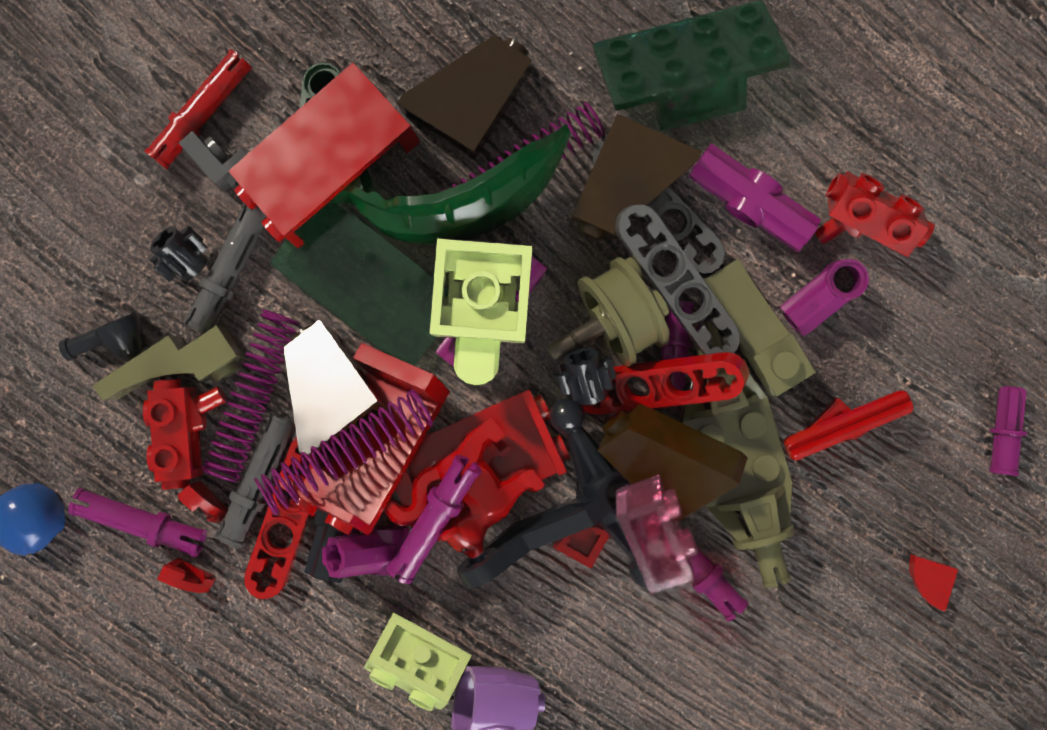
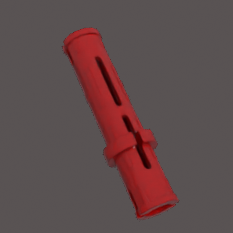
[144,49,253,170]

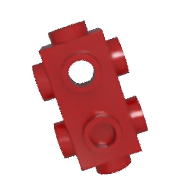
[815,171,935,258]
[143,379,227,490]

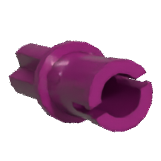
[661,301,694,390]
[989,386,1027,476]

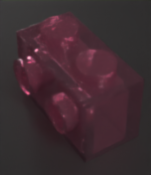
[616,475,698,594]

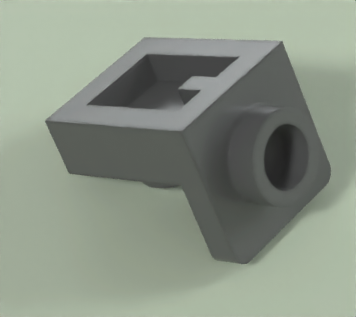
[179,131,249,191]

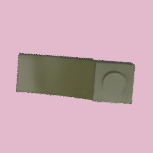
[703,259,816,396]
[92,325,247,401]

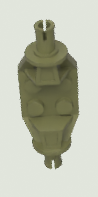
[680,322,795,588]

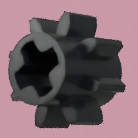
[150,225,208,282]
[557,348,616,405]

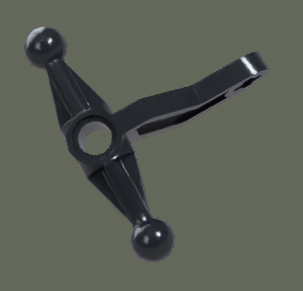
[457,398,664,589]

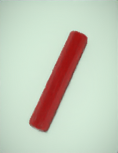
[783,390,914,461]

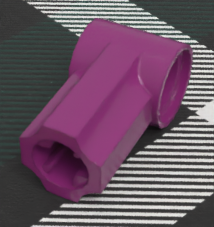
[778,259,869,337]
[322,525,409,578]

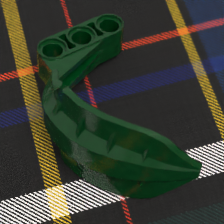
[300,62,571,244]

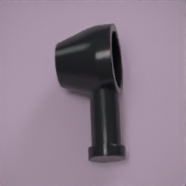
[59,312,144,361]

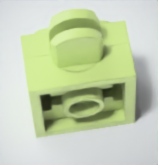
[430,239,532,385]

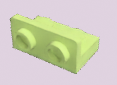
[364,613,472,711]

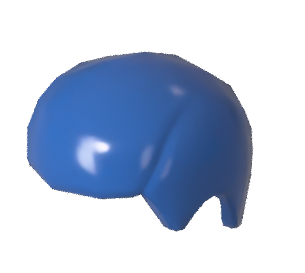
[0,483,65,556]

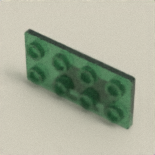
[593,0,791,131]
[271,202,448,366]

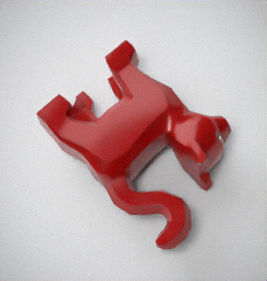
[385,417,545,559]

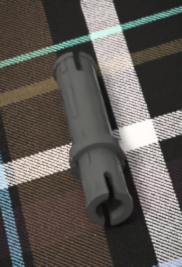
[183,203,267,333]
[215,413,295,548]

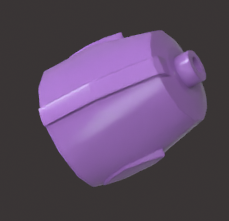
[451,666,545,730]

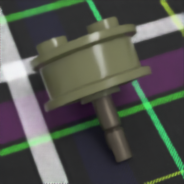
[546,257,670,367]

